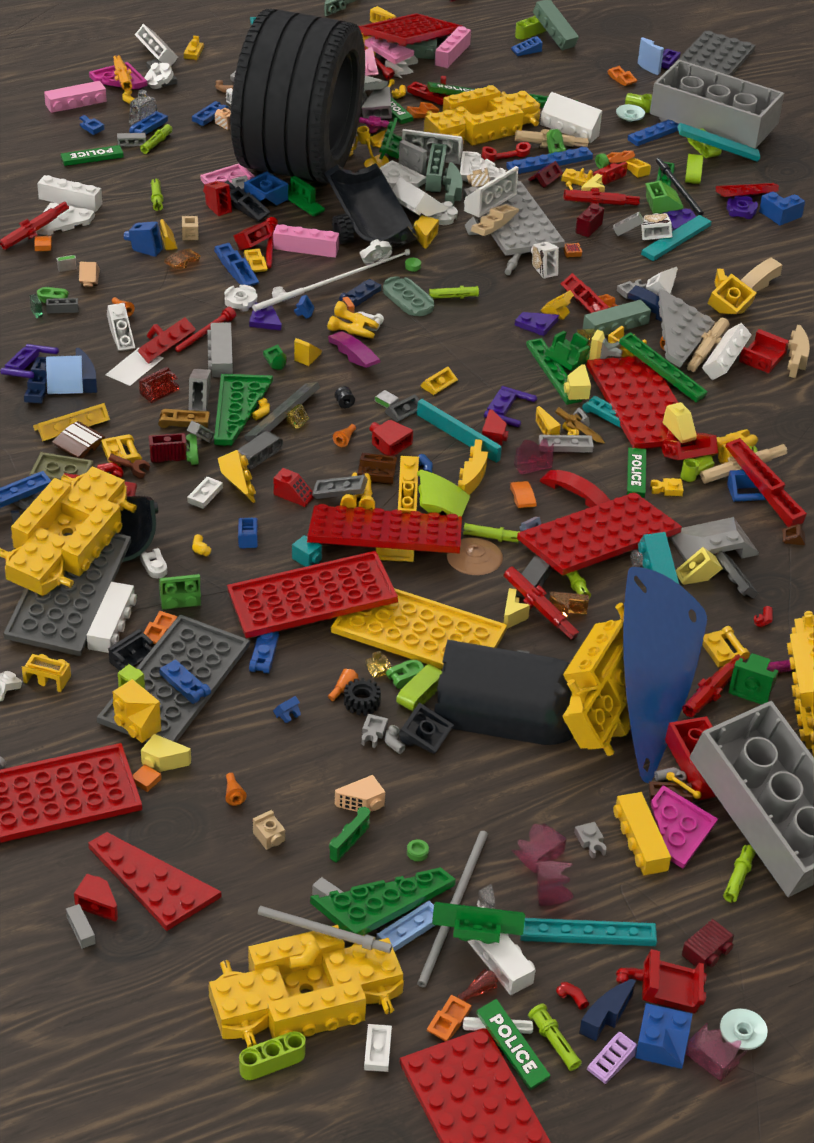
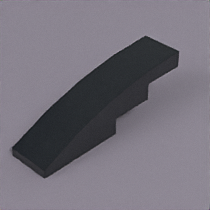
[224,180,270,222]

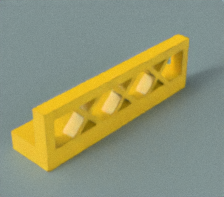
[33,403,110,441]

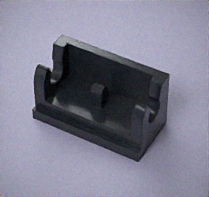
[108,629,153,671]

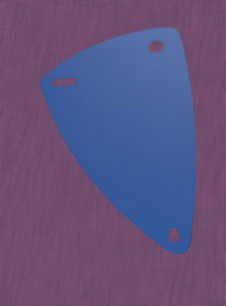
[623,567,707,783]

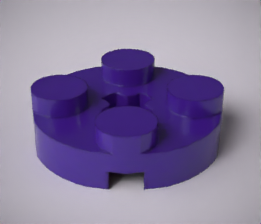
[726,195,758,219]

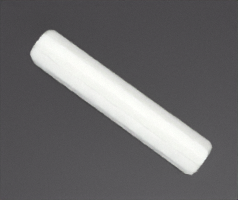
[463,1017,533,1034]

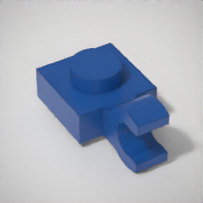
[79,115,104,135]

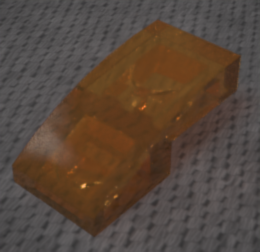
[164,249,201,269]

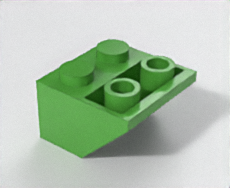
[645,181,683,214]
[159,574,201,609]

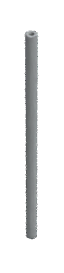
[417,831,488,987]

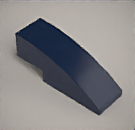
[76,348,97,393]
[579,979,636,1041]

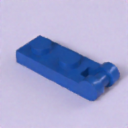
[192,101,229,126]
[129,111,168,134]
[249,632,279,674]
[159,659,211,704]

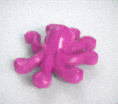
[359,116,389,133]

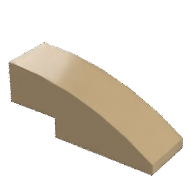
[741,258,782,292]

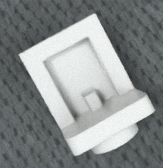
[0,671,23,701]

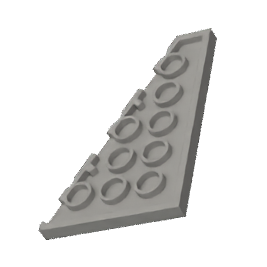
[657,288,715,368]

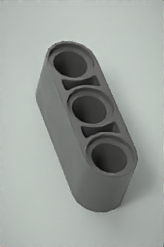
[238,431,283,470]
[513,556,553,598]

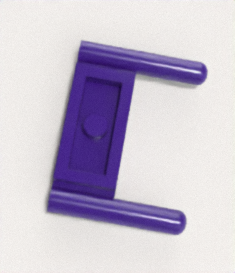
[0,344,59,378]
[484,386,537,427]

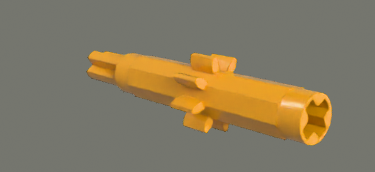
[113,55,132,91]

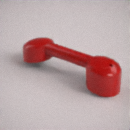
[481,142,531,162]

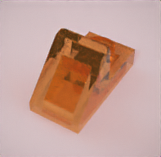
[549,591,589,619]

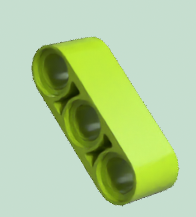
[515,16,547,40]
[687,128,722,158]
[685,154,703,184]
[396,664,442,711]
[239,1031,306,1080]

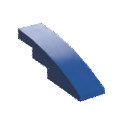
[214,243,259,286]

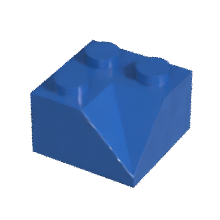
[244,172,288,205]
[759,192,805,226]
[635,1003,693,1069]

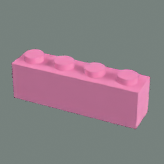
[435,27,471,68]
[44,81,107,113]
[273,224,339,258]

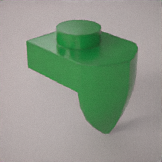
[263,345,287,370]

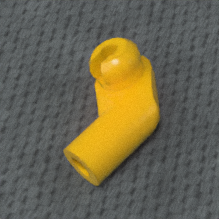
[252,398,270,420]

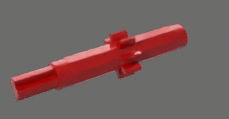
[563,188,640,205]
[0,201,69,250]
[503,566,580,640]
[682,654,745,717]

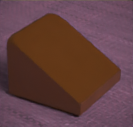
[782,524,805,545]

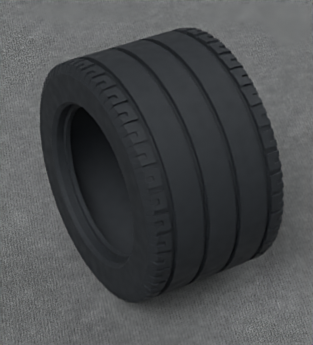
[230,9,365,183]

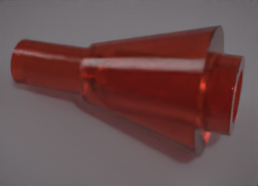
[457,969,498,1002]

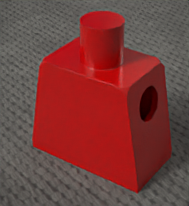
[203,181,232,216]
[369,420,413,456]

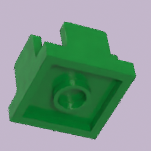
[545,331,591,371]
[728,653,778,705]

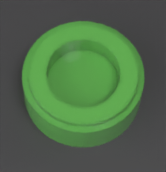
[595,153,609,169]
[405,258,421,272]
[407,839,429,861]

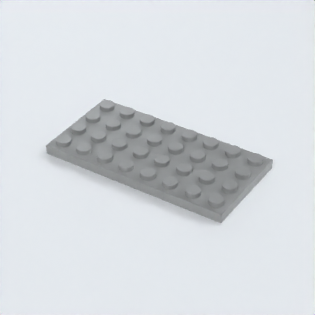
[463,181,565,256]

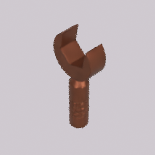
[108,453,151,478]

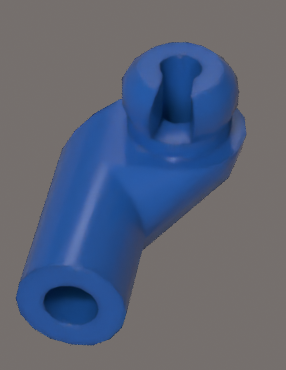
[417,454,433,473]

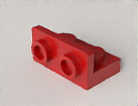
[593,162,628,185]

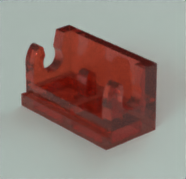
[139,367,179,403]

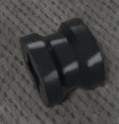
[334,386,355,409]

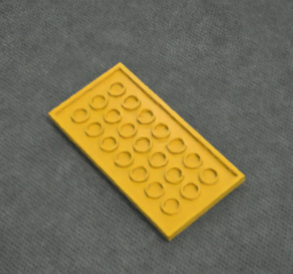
[331,588,507,669]

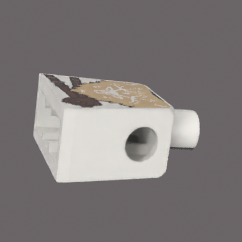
[641,213,672,240]
[531,242,559,278]

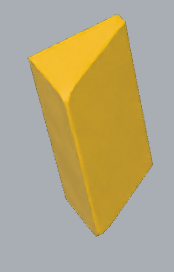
[160,219,177,250]
[420,367,458,395]

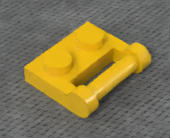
[101,434,142,466]
[702,626,750,667]

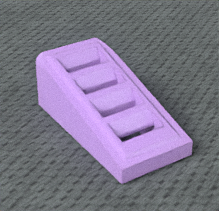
[587,1032,637,1084]

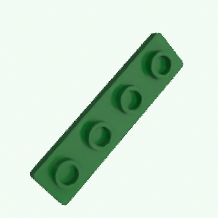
[379,117,402,160]
[288,176,325,216]
[432,902,525,944]

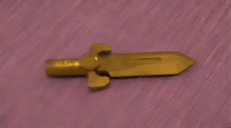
[555,407,605,443]

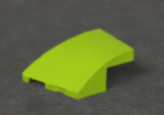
[417,470,470,517]

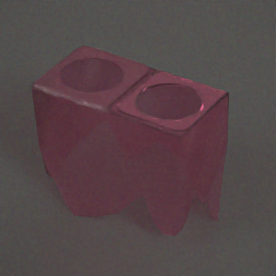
[514,439,554,474]
[511,824,567,873]
[537,861,574,906]
[685,1022,747,1082]

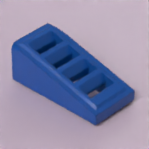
[511,36,543,56]
[238,518,258,548]

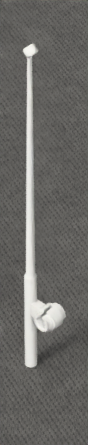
[252,249,410,311]

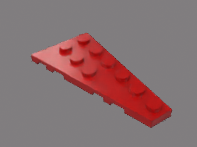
[88,832,222,931]

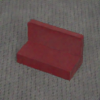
[528,161,563,188]

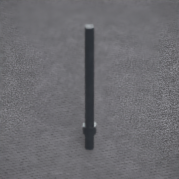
[656,158,704,216]

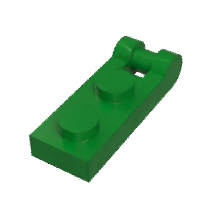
[329,807,370,863]

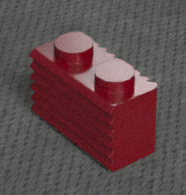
[575,204,604,237]
[149,433,187,463]
[682,919,734,970]

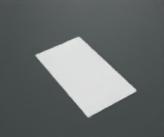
[105,348,163,386]

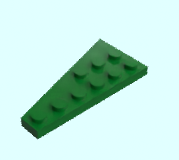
[214,374,273,446]
[310,867,456,936]

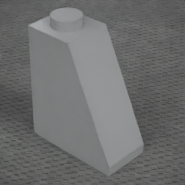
[362,87,392,119]
[189,369,211,411]

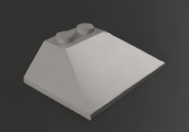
[669,517,759,562]

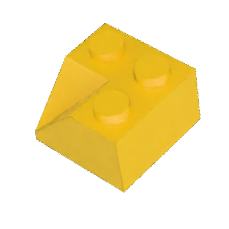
[707,274,757,314]
[113,679,161,743]

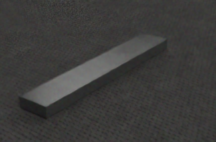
[244,382,320,442]

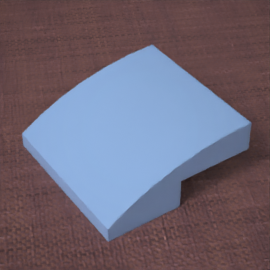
[638,37,664,75]
[46,356,83,394]

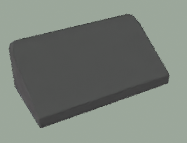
[385,394,419,422]

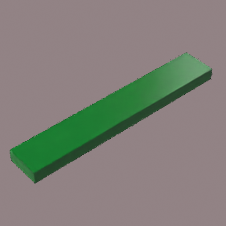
[619,332,708,402]
[526,338,582,405]

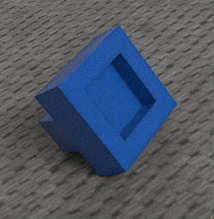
[294,295,315,319]
[273,696,301,723]

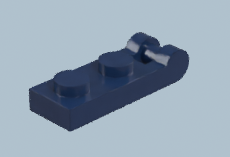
[339,279,382,307]

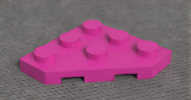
[89,62,147,89]
[651,785,718,869]

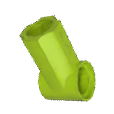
[625,93,652,113]
[680,455,714,482]

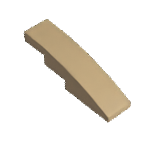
[471,204,519,236]

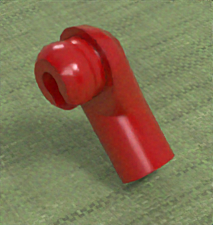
[97,462,124,478]
[753,606,773,627]
[616,968,643,984]
[556,982,589,1010]

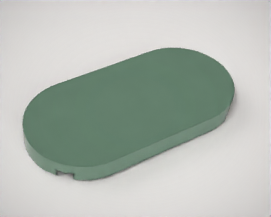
[383,276,434,316]

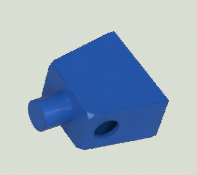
[124,222,163,257]

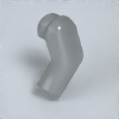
[385,725,405,754]
[654,767,687,783]

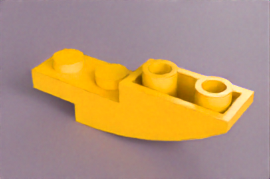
[458,439,488,495]
[398,456,419,513]

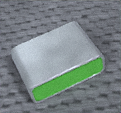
[57,255,77,272]
[375,390,399,408]

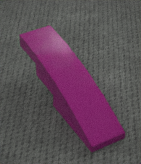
[328,331,380,368]

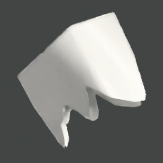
[385,55,418,78]

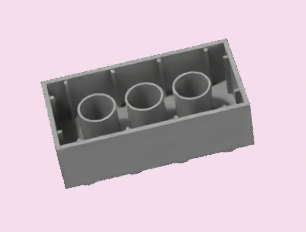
[650,60,784,149]
[689,700,814,897]

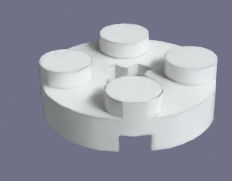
[145,63,174,89]
[427,201,458,225]
[360,239,392,265]
[225,285,257,312]

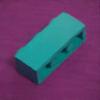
[638,532,679,584]

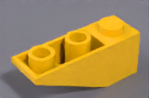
[218,450,256,503]

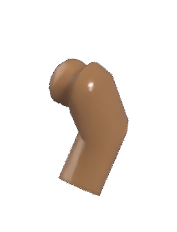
[215,80,233,93]

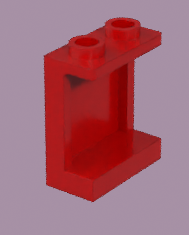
[739,329,789,373]
[662,433,718,460]
[642,949,707,1014]

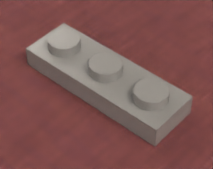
[538,435,594,453]

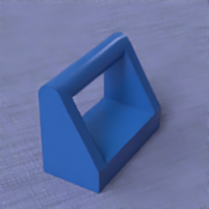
[727,470,766,502]

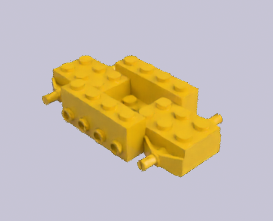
[424,85,540,146]
[0,466,137,596]
[562,603,631,756]
[787,611,814,757]
[209,925,404,1048]

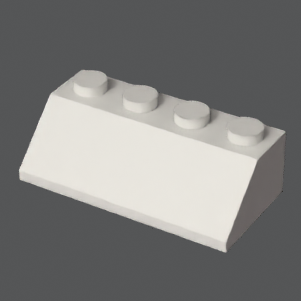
[540,92,602,143]
[402,129,464,164]
[464,166,518,217]
[392,178,448,216]

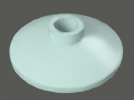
[616,104,645,122]
[720,1009,768,1050]

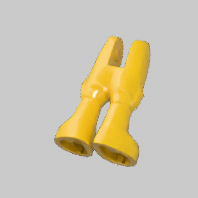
[327,301,379,339]
[710,429,758,464]
[340,472,375,510]

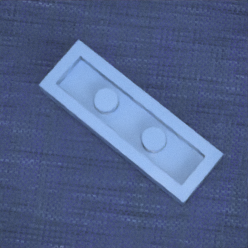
[376,901,435,952]

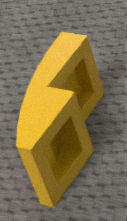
[244,249,267,272]

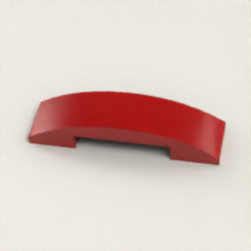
[540,470,611,507]

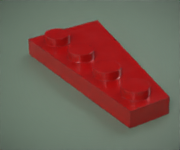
[716,183,779,197]

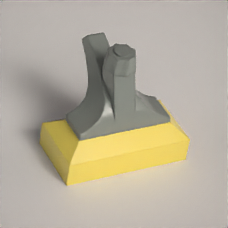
[589,330,622,360]

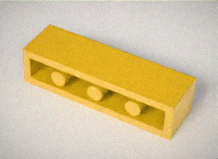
[613,792,671,875]

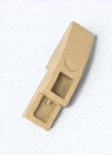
[787,325,810,378]

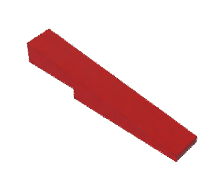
[725,438,807,527]

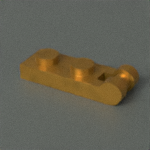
[158,409,210,428]

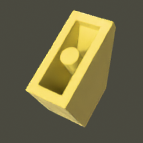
[564,364,591,400]
[663,402,697,443]
[676,547,723,585]
[141,734,191,772]

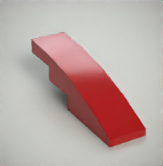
[560,273,609,313]

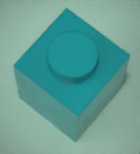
[292,535,322,567]

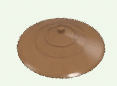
[447,537,503,575]

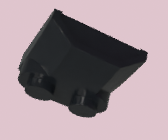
[398,702,454,754]

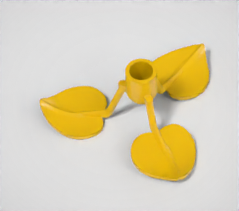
[349,126,389,168]

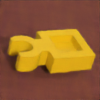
[650,478,683,496]

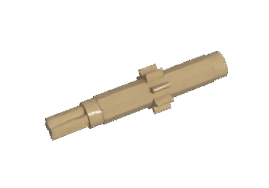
[515,129,589,148]
[687,318,729,372]
[700,444,787,484]

